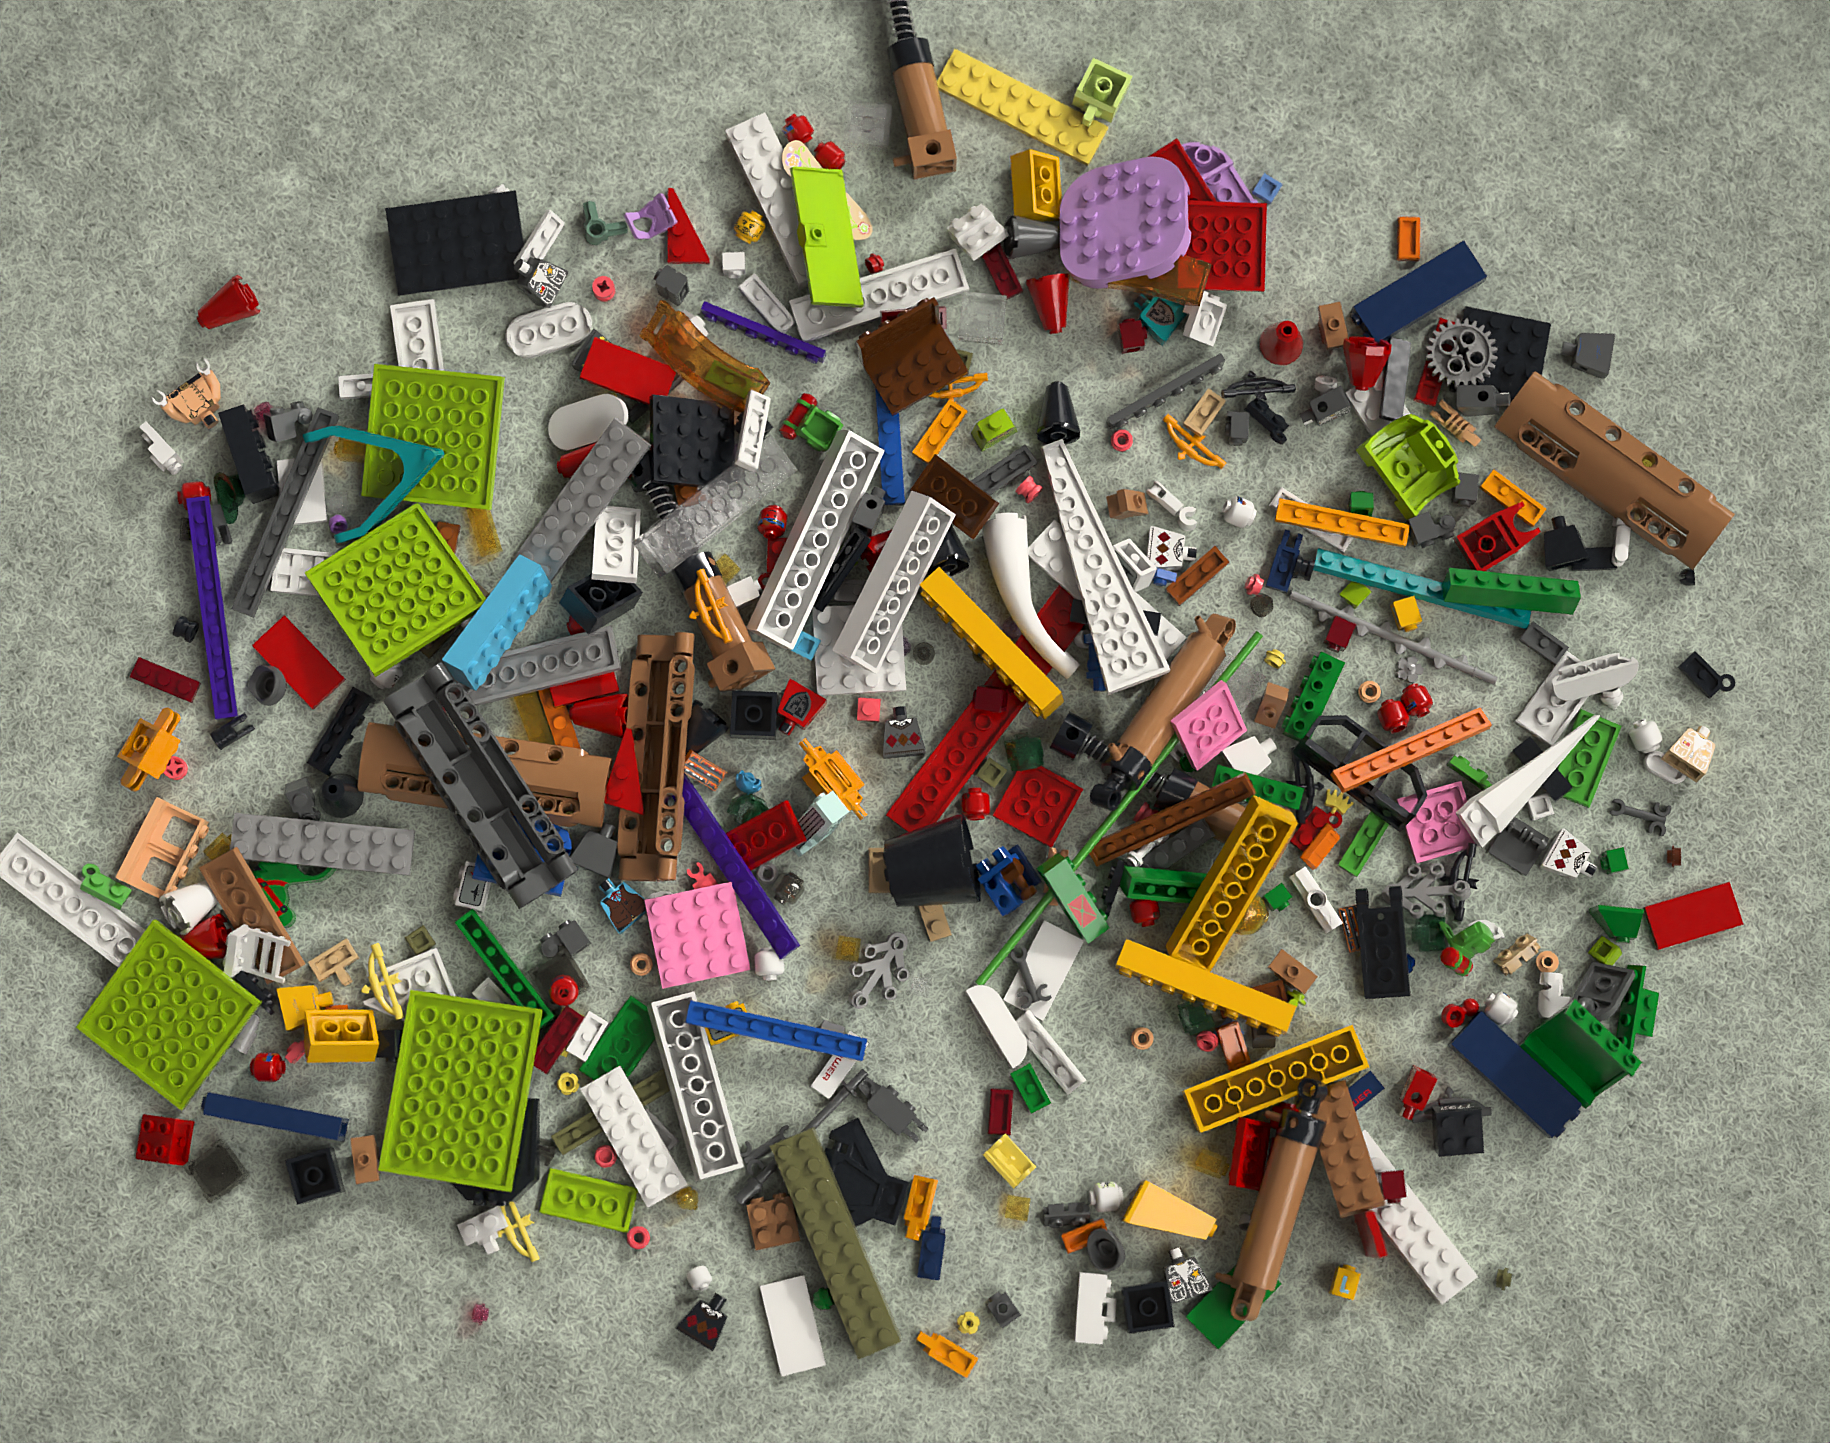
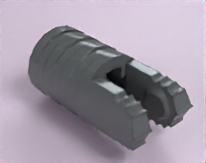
[211,504,233,546]

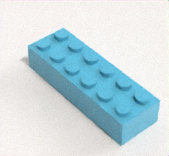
[442,554,552,691]

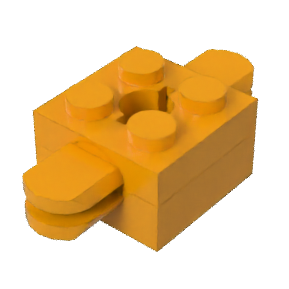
[117,707,181,792]

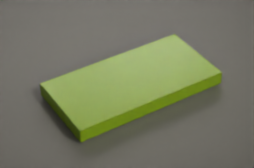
[539,1168,638,1233]

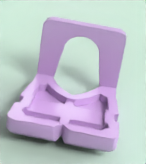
[624,193,677,239]

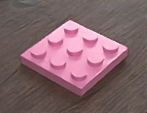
[1170,680,1247,771]
[1396,781,1475,864]

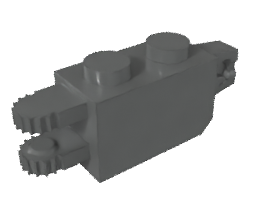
[858,1077,929,1143]

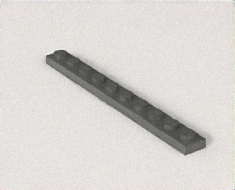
[232,407,339,618]

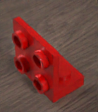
[135,1114,195,1166]

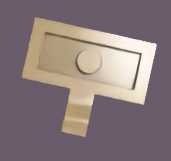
[308,938,359,986]

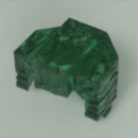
[1004,732,1044,771]
[727,794,768,825]
[1412,914,1446,952]
[1177,1001,1216,1036]

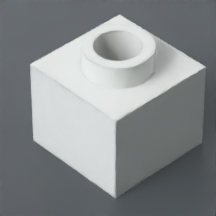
[722,252,746,278]

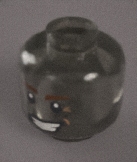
[771,871,805,906]

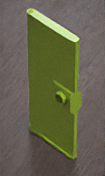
[790,166,864,308]

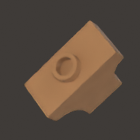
[1318,302,1349,350]
[1106,489,1148,520]
[1254,682,1289,729]
[1268,949,1318,995]
[350,1135,380,1184]

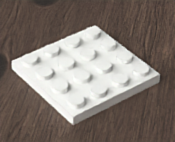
[812,605,906,696]

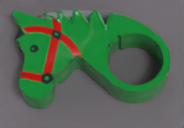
[252,862,336,928]

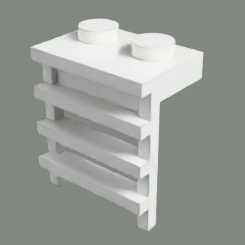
[223,924,291,984]

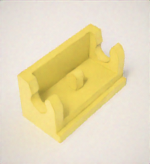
[983,1133,1036,1188]

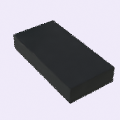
[1572,547,1617,571]

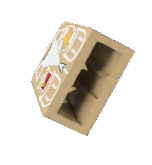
[1661,726,1715,783]

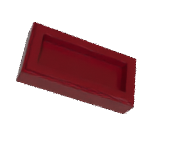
[988,1089,1013,1136]

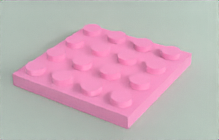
[644,882,751,989]

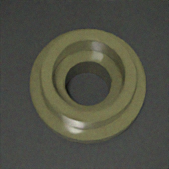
[1496,1268,1512,1291]

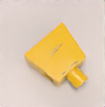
[277,985,334,1032]

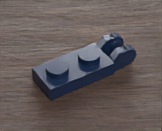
[1265,529,1303,593]

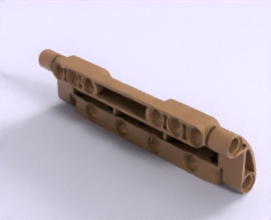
[1495,371,1735,570]
[617,632,695,881]
[358,722,612,828]

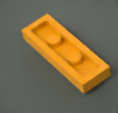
[912,399,968,464]
[1479,469,1547,528]

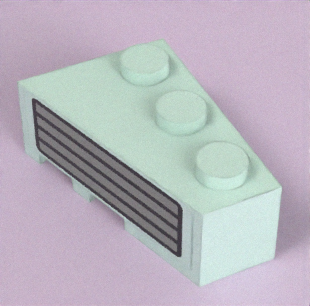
[793,791,849,857]

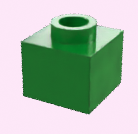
[1348,491,1374,517]
[1600,847,1629,875]
[1262,883,1292,912]

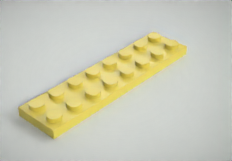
[937,49,1109,166]

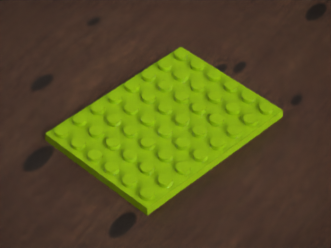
[378,990,543,1192]

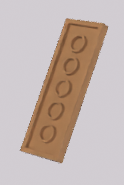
[199,847,305,985]
[1310,1080,1386,1219]

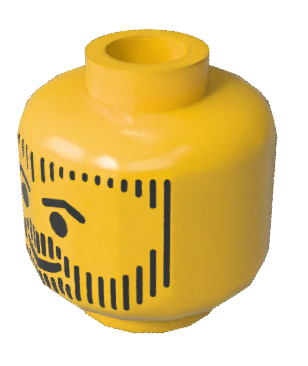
[734,210,766,244]

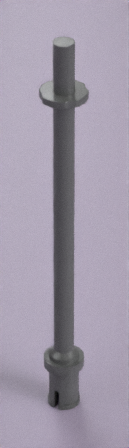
[734,1068,869,1207]

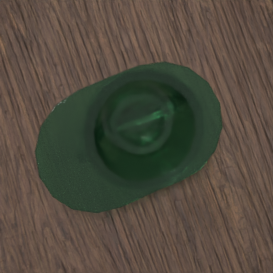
[214,472,246,524]

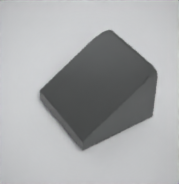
[1251,1026,1276,1048]

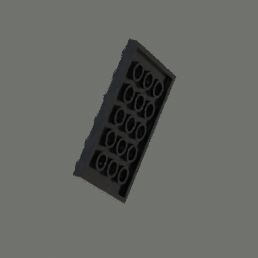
[385,190,524,296]

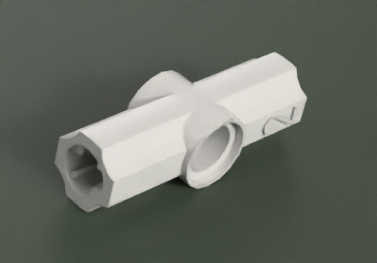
[1289,866,1342,934]

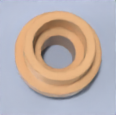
[1358,681,1381,703]
[1536,951,1559,972]
[630,953,653,976]
[1131,1027,1154,1050]

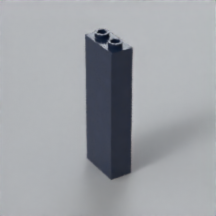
[1350,240,1488,343]
[1448,1011,1582,1138]
[201,1092,349,1141]

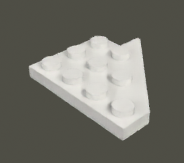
[363,948,456,1021]

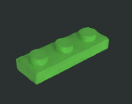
[1337,811,1389,877]

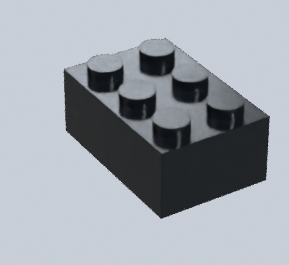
[559,574,643,635]

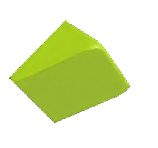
[1339,581,1372,609]
[1588,936,1622,966]

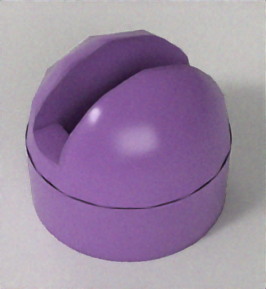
[329,514,348,534]

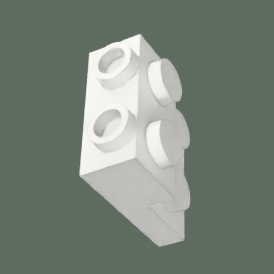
[947,203,1009,261]
[1183,289,1227,346]
[139,421,184,475]

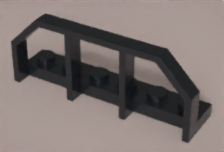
[1292,715,1428,832]

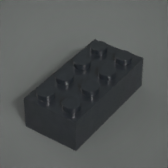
[218,404,280,504]

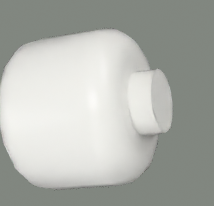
[686,1266,712,1291]

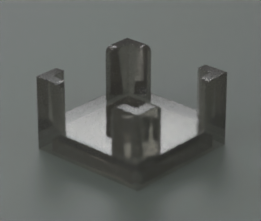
[528,948,592,1012]
[182,1139,251,1203]

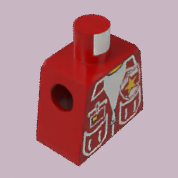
[1399,1065,1438,1120]

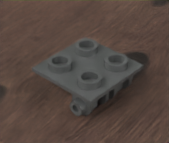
[1488,817,1549,876]

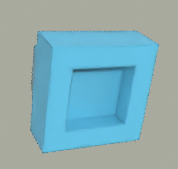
[791,631,821,660]

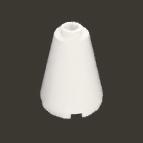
[159,880,218,935]

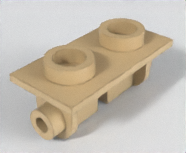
[1493,934,1541,976]

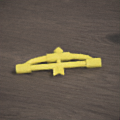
[361,943,405,1020]
[497,1202,540,1262]

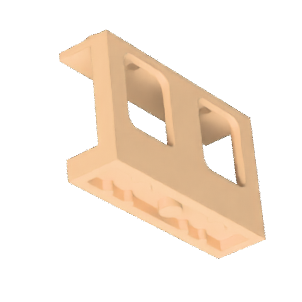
[115,797,209,899]

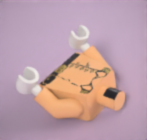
[151,358,221,429]

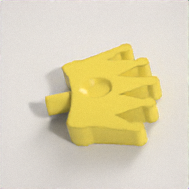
[1324,789,1354,815]

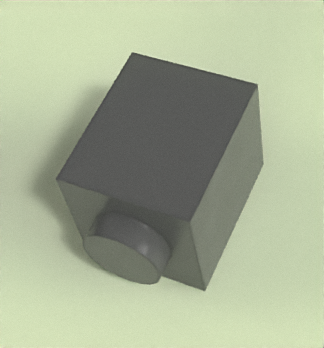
[1451,472,1479,507]

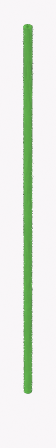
[975,631,1263,985]

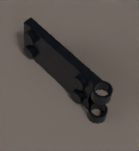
[1355,886,1411,999]

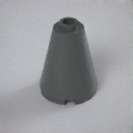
[1003,215,1060,259]

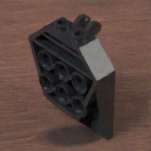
[450,1098,540,1206]

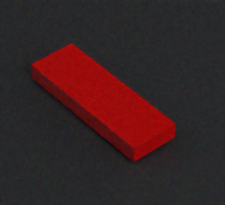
[549,672,619,708]

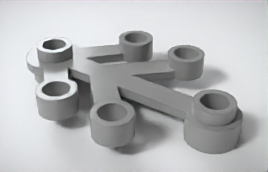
[1382,863,1471,919]
[848,932,909,1009]

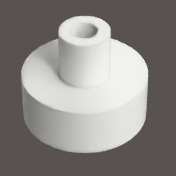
[1315,376,1337,396]

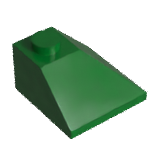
[1589,905,1644,943]

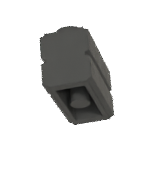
[654,265,690,306]

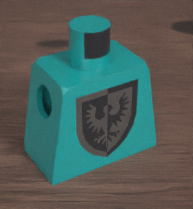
[1133,293,1187,346]

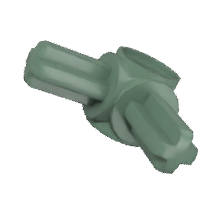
[583,201,628,245]

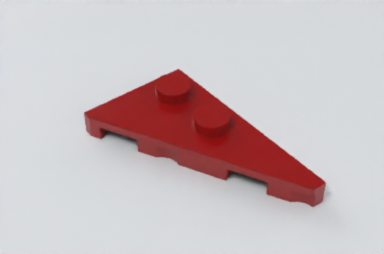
[668,188,710,264]
[604,728,645,816]

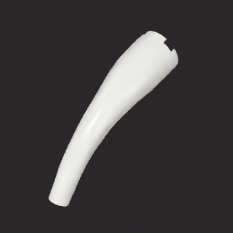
[983,513,1080,679]

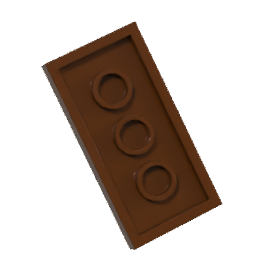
[910,454,1000,539]

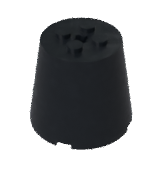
[883,814,981,907]

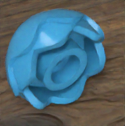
[735,770,762,794]

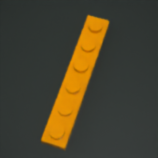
[1275,498,1410,548]

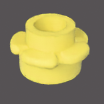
[1264,649,1286,669]
[557,1073,579,1095]
[957,1312,980,1334]

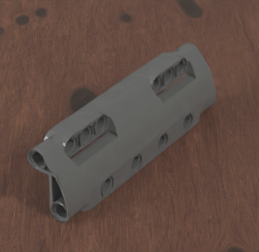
[383,662,578,909]

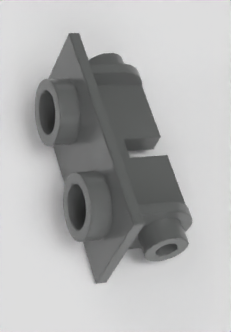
[1043,1202,1090,1228]

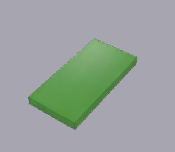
[1557,709,1622,808]

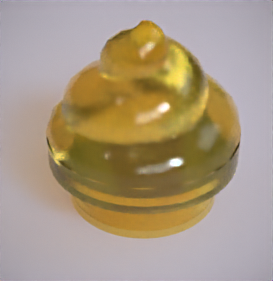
[676,1186,699,1210]

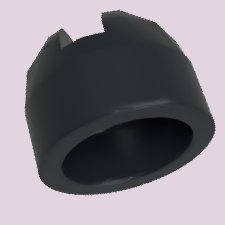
[1679,568,1695,586]

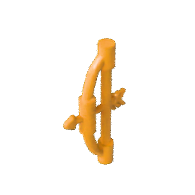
[928,372,988,403]
[1163,414,1226,469]
[689,569,733,644]

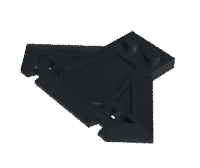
[824,1117,910,1227]

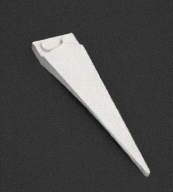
[1456,715,1600,847]

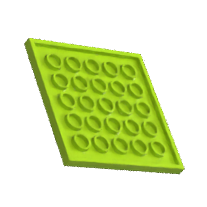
[361,364,505,510]
[305,502,486,677]
[76,919,262,1111]

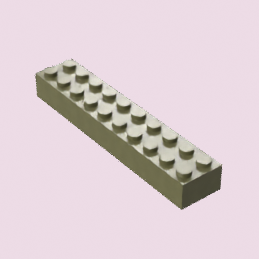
[770,1127,902,1360]

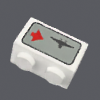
[1113,538,1157,593]
[453,861,491,913]

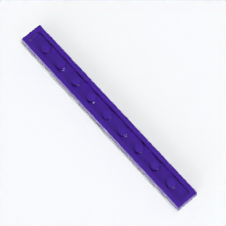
[186,496,238,720]
[672,773,801,959]

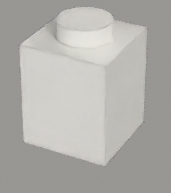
[727,576,763,610]

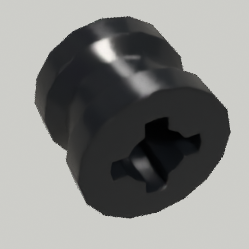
[1292,556,1315,581]
[173,616,199,643]

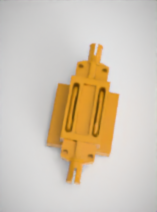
[799,738,868,820]

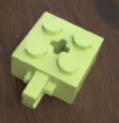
[1072,58,1132,127]

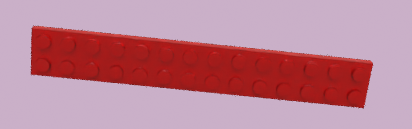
[886,585,1085,832]

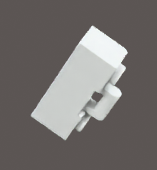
[1074,1272,1117,1344]

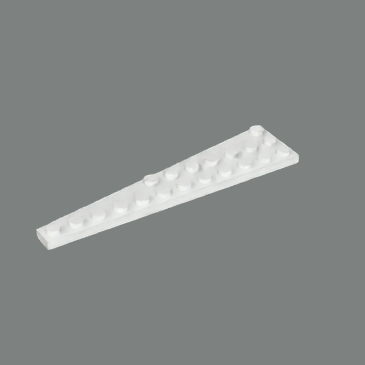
[1041,439,1170,695]

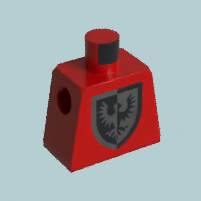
[777,679,827,736]

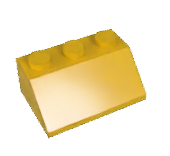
[1010,149,1062,222]
[304,1010,379,1063]

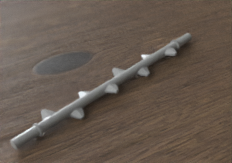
[1289,590,1498,685]

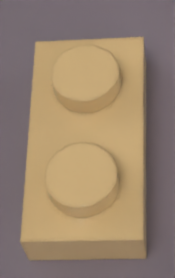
[1183,388,1226,437]
[918,905,952,942]

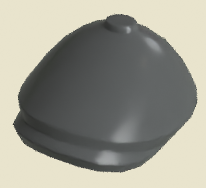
[249,665,287,706]
[1087,1229,1126,1271]

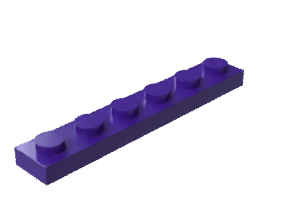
[701,301,826,364]

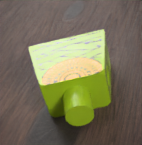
[971,408,1018,452]

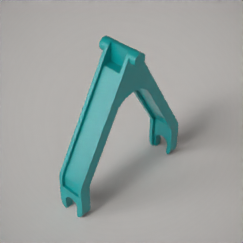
[302,426,444,544]

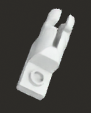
[1537,972,1572,1019]

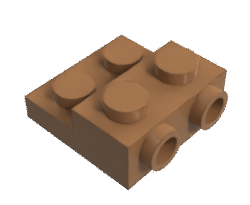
[746,1192,800,1250]

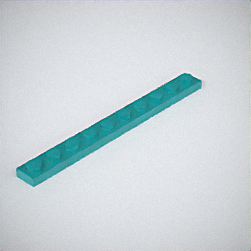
[1313,548,1531,629]

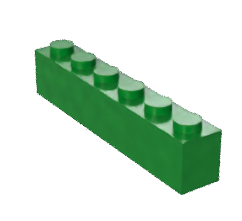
[1442,568,1581,615]
[455,909,557,1031]

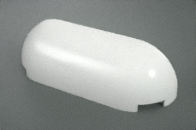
[1552,653,1639,701]
[965,985,1027,1069]

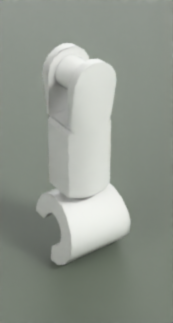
[1146,480,1197,531]
[1611,512,1635,567]

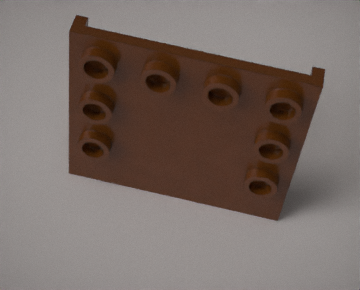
[856,297,969,417]

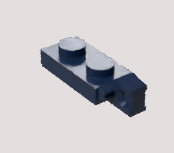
[917,1215,946,1281]

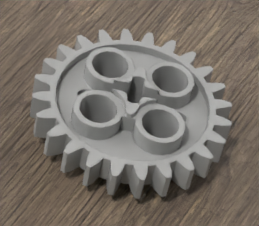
[1425,318,1498,390]

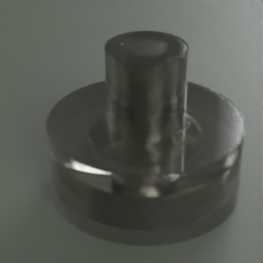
[1250,594,1273,617]
[913,642,935,665]

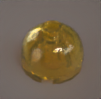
[1234,894,1269,935]

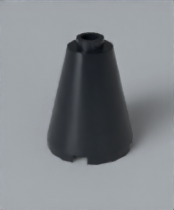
[1036,381,1080,445]
[928,524,970,576]
[685,700,730,756]
[319,773,364,818]

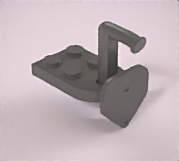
[1572,962,1635,1026]

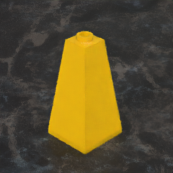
[1121,1180,1218,1240]

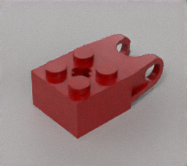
[1453,501,1541,571]

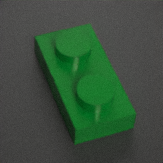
[1010,1063,1051,1114]

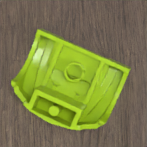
[1356,414,1460,520]

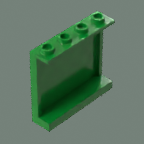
[1520,999,1642,1109]

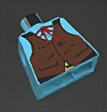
[599,878,646,935]

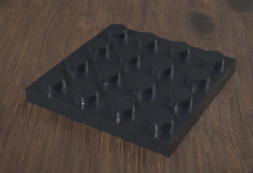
[1449,306,1551,402]
[649,394,736,491]

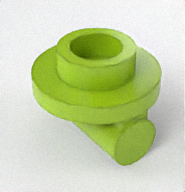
[1286,989,1306,1006]

